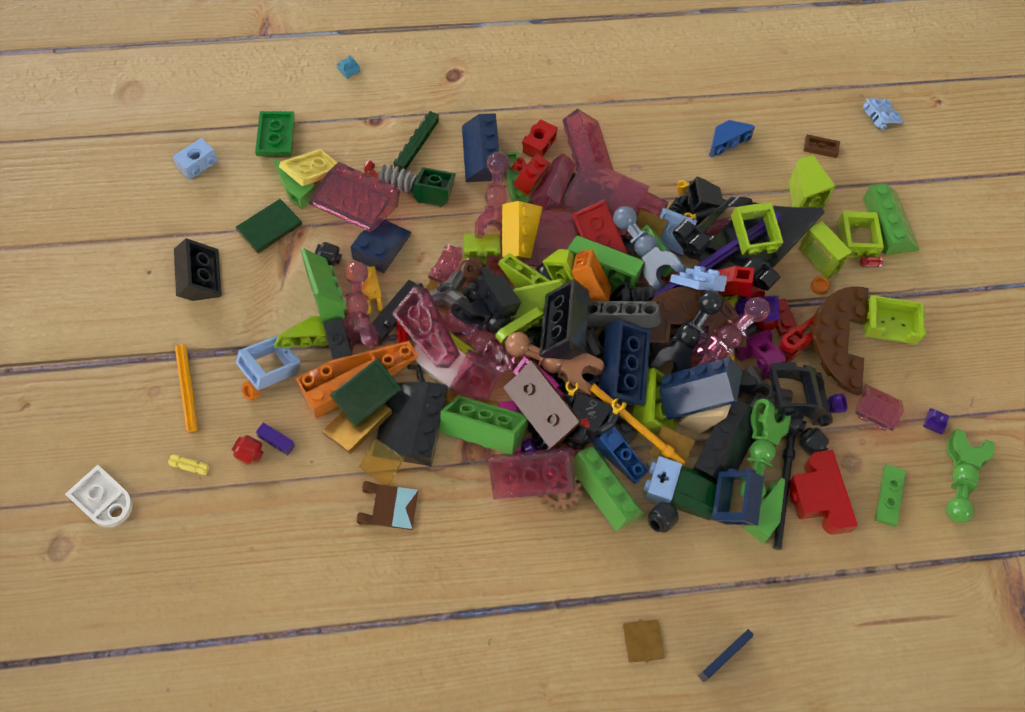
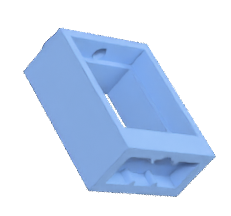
[236,335,300,391]

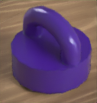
[828,393,848,413]
[520,438,540,459]

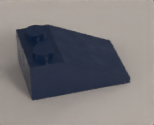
[351,218,412,274]

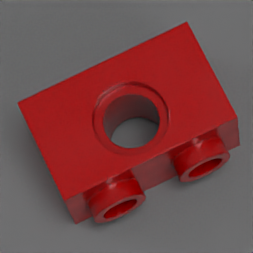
[522,119,558,158]

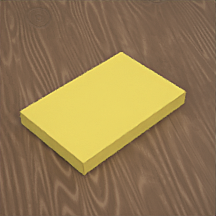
[279,149,344,186]

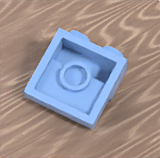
[670,266,727,292]

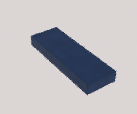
[698,629,754,682]

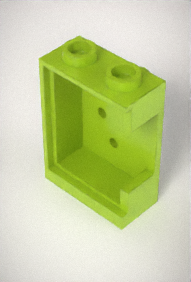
[864,295,926,345]

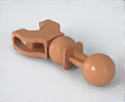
[505,332,605,397]

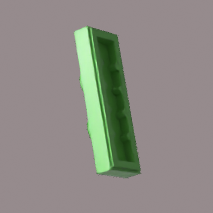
[875,464,906,527]

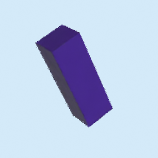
[256,422,295,456]

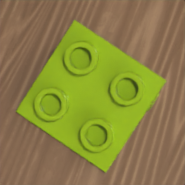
[464,234,501,265]

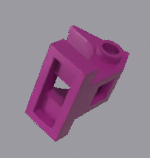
[737,329,786,380]

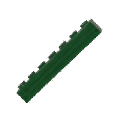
[393,111,439,172]

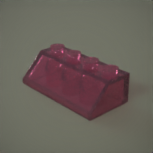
[562,108,614,179]
[488,447,575,499]

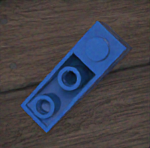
[591,427,649,484]

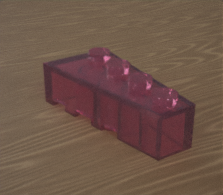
[392,286,460,368]

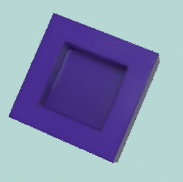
[923,408,949,435]

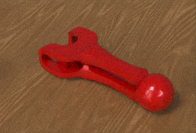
[778,314,815,363]

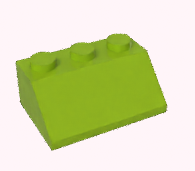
[542,249,575,285]
[510,279,562,328]
[633,368,676,435]

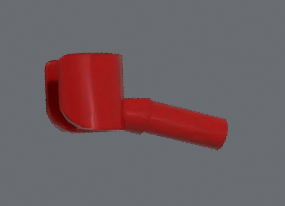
[364,160,379,180]

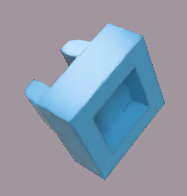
[337,55,360,78]

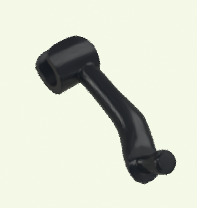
[407,364,425,382]

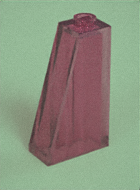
[527,153,576,214]

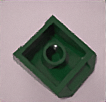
[413,167,456,207]
[670,465,717,520]

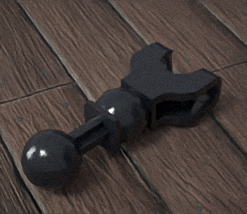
[451,283,541,348]
[648,290,723,374]

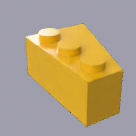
[502,201,543,260]

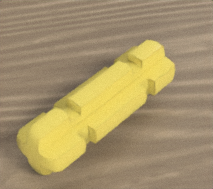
[168,454,209,475]

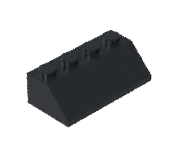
[539,279,590,360]
[693,399,754,481]

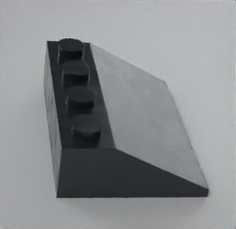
[372,382,448,467]

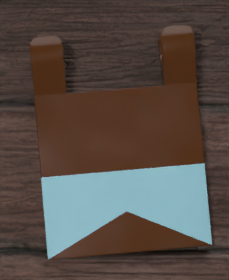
[357,481,418,530]

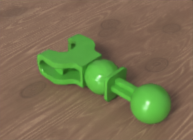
[740,399,791,500]
[946,429,995,523]

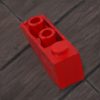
[716,266,754,297]

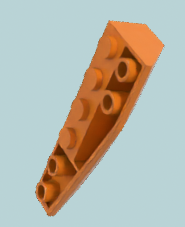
[295,341,419,419]

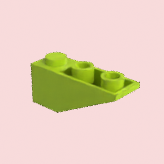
[274,316,329,349]

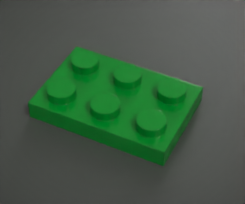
[255,111,295,156]

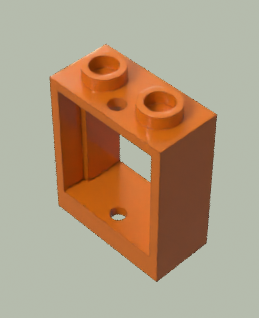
[572,249,611,301]

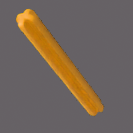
[175,344,198,433]

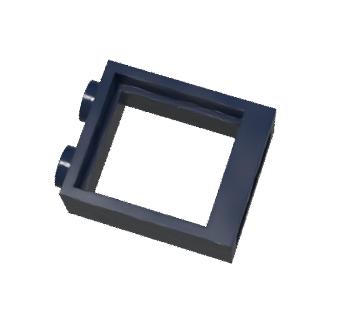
[712,468,764,526]

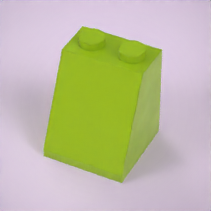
[789,155,835,208]

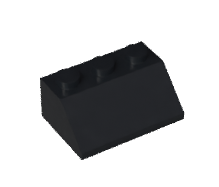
[174,238,222,301]

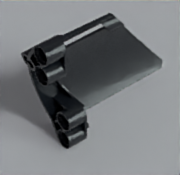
[672,197,825,291]

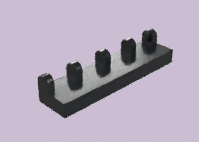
[364,280,424,345]

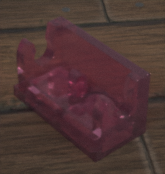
[428,244,462,283]

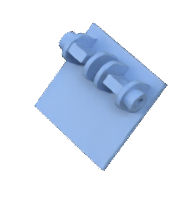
[863,98,904,130]

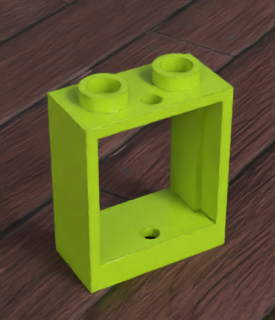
[731,202,783,256]
[837,211,884,258]
[799,221,852,279]

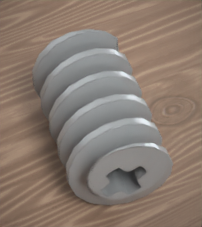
[378,164,418,194]

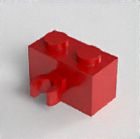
[512,153,551,195]

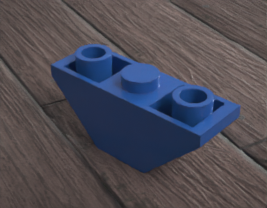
[709,120,755,158]

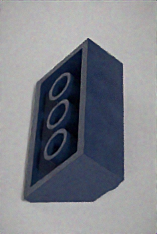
[462,113,501,182]
[599,320,651,406]
[659,357,743,420]

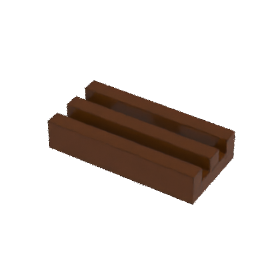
[803,134,840,158]

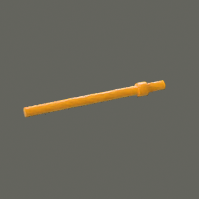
[589,383,686,467]

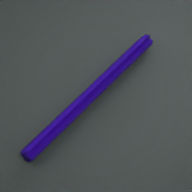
[653,212,782,298]

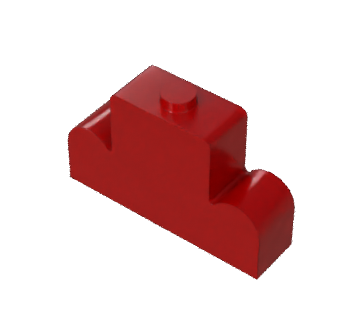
[789,450,858,535]

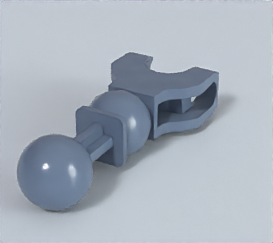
[613,206,686,291]

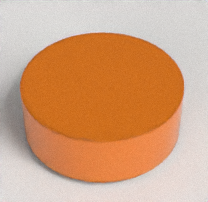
[810,276,830,295]
[242,381,260,401]

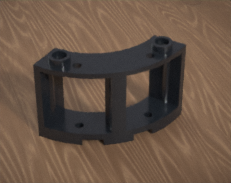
[769,362,833,427]

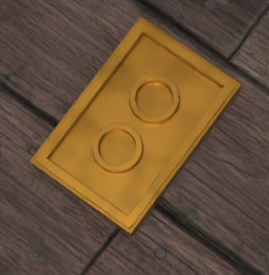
[322,404,392,454]

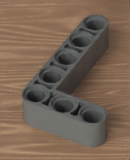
[587,301,661,328]

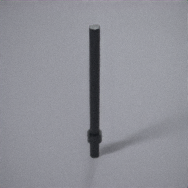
[773,435,795,550]

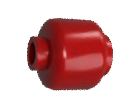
[232,435,264,465]

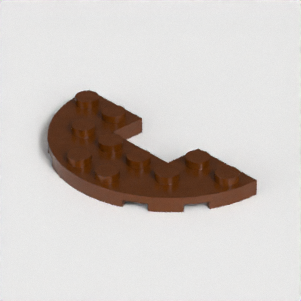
[812,286,869,396]
[645,287,746,347]

